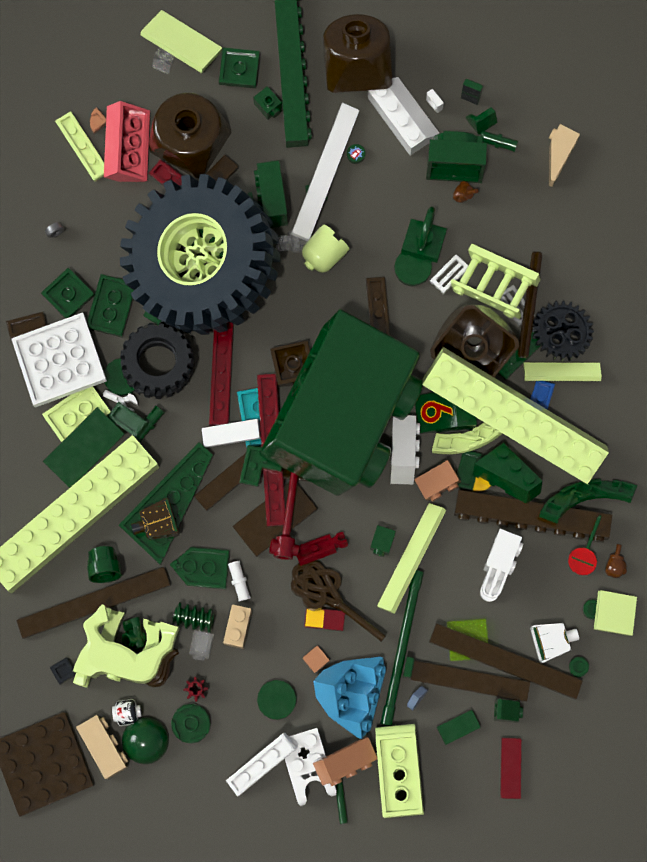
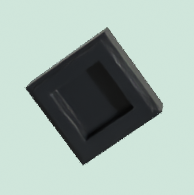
[50,657,76,685]

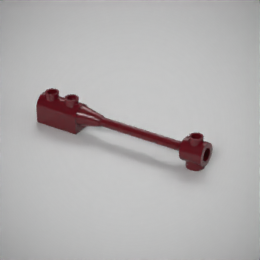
[269,472,299,560]

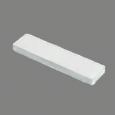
[226,733,297,797]

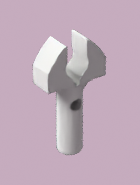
[103,390,138,412]

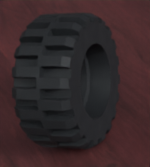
[120,323,194,399]

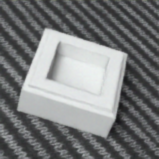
[426,89,444,113]

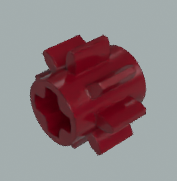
[183,677,208,702]

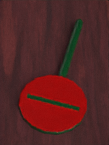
[568,515,602,575]

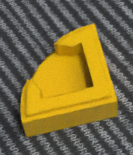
[472,477,492,492]

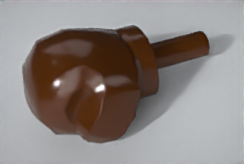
[453,181,478,203]
[605,544,627,578]

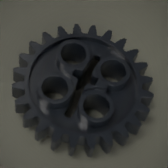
[532,301,594,362]

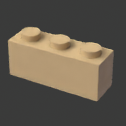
[76,715,129,780]

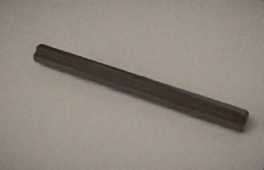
[518,251,542,358]

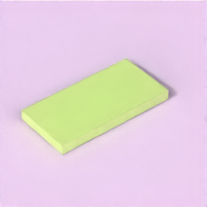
[141,10,222,73]

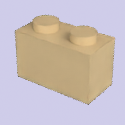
[223,605,252,649]

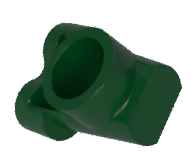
[122,617,146,650]

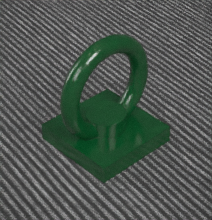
[401,206,447,263]

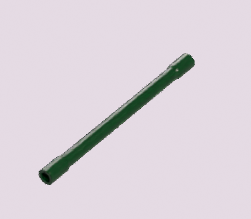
[380,570,424,726]

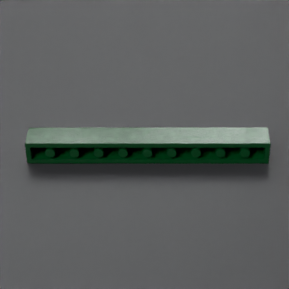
[275,0,312,148]

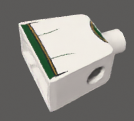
[530,623,579,664]

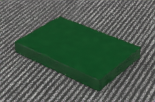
[87,274,134,338]

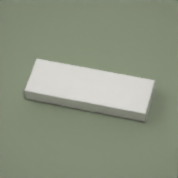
[202,419,261,448]

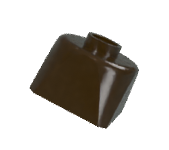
[323,14,392,93]
[149,93,232,179]
[430,305,519,377]

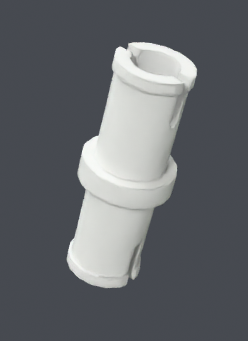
[228,561,251,601]

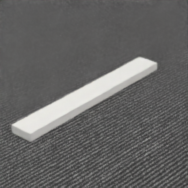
[291,103,359,241]

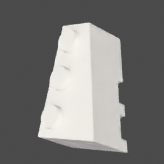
[390,415,420,485]

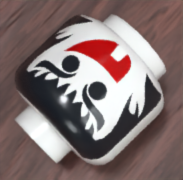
[112,699,142,726]

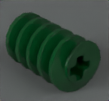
[172,602,215,634]

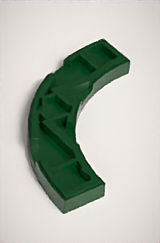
[539,479,638,523]

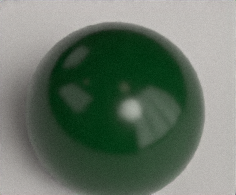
[122,717,169,764]

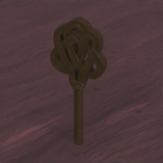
[291,561,386,642]

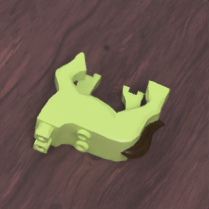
[73,604,180,688]

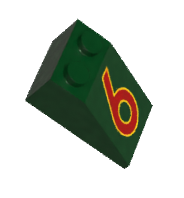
[415,392,477,434]

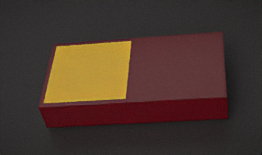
[304,608,345,631]

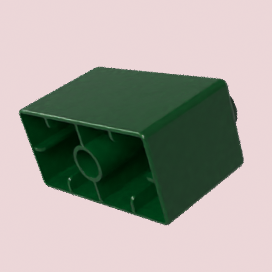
[259,309,423,496]

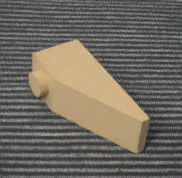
[549,124,580,187]

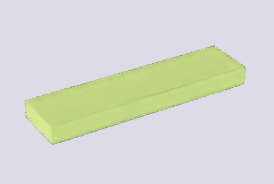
[55,111,104,182]
[523,362,602,381]

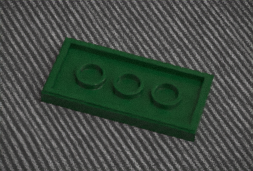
[43,407,124,488]

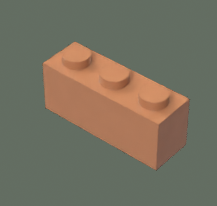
[313,737,378,786]

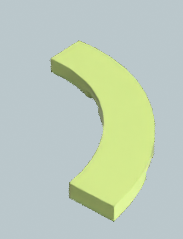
[432,422,502,454]

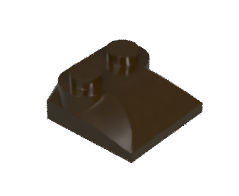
[270,341,310,387]

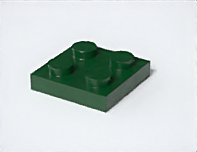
[219,48,260,88]
[41,267,95,319]

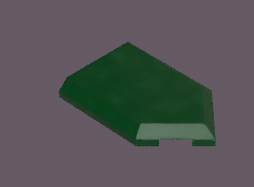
[170,547,230,589]

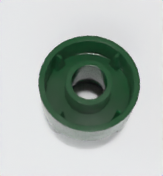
[87,546,122,583]

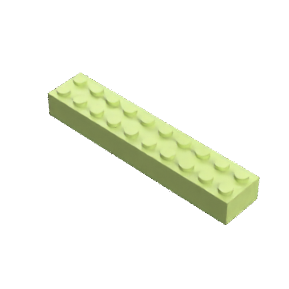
[422,347,609,484]
[0,435,159,593]

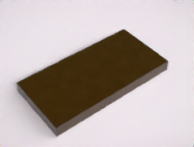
[232,483,317,557]

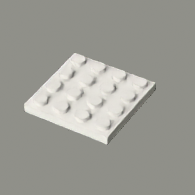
[12,313,107,408]

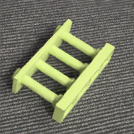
[451,244,540,319]

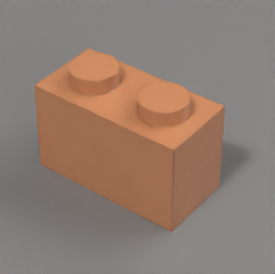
[414,460,461,502]

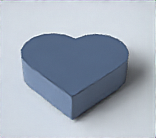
[407,686,428,711]

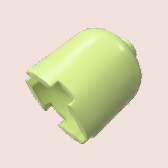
[302,224,350,273]

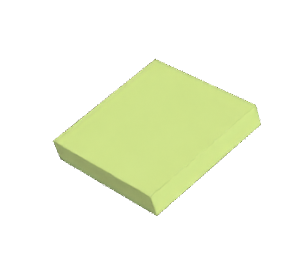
[594,590,637,636]

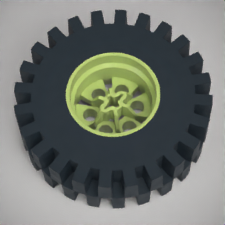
[120,174,280,335]

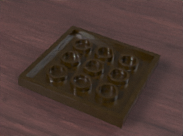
[0,712,94,817]

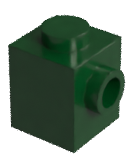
[253,86,282,120]

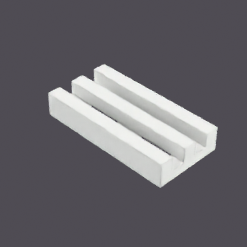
[430,255,468,295]

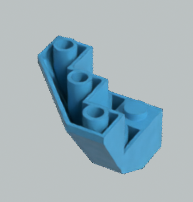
[314,657,386,739]

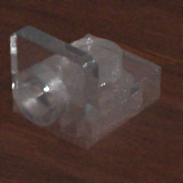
[152,47,176,74]

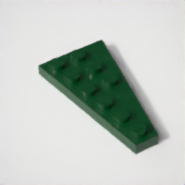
[119,442,213,565]

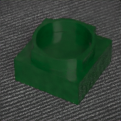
[426,131,487,183]

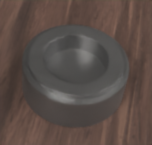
[45,222,64,238]

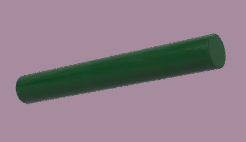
[335,778,348,824]

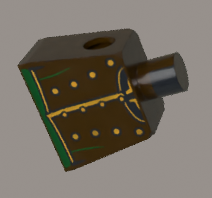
[131,498,180,540]

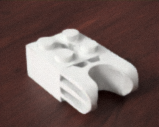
[480,529,523,602]
[285,728,336,806]

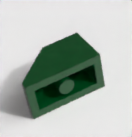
[494,699,523,723]

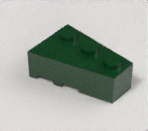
[473,443,543,504]

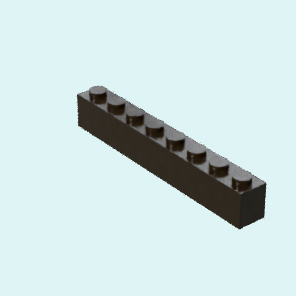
[454,490,613,543]

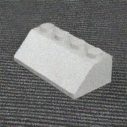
[368,77,439,156]

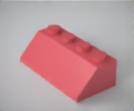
[104,101,150,182]

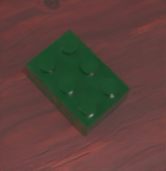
[254,160,288,228]

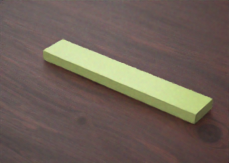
[377,503,446,614]

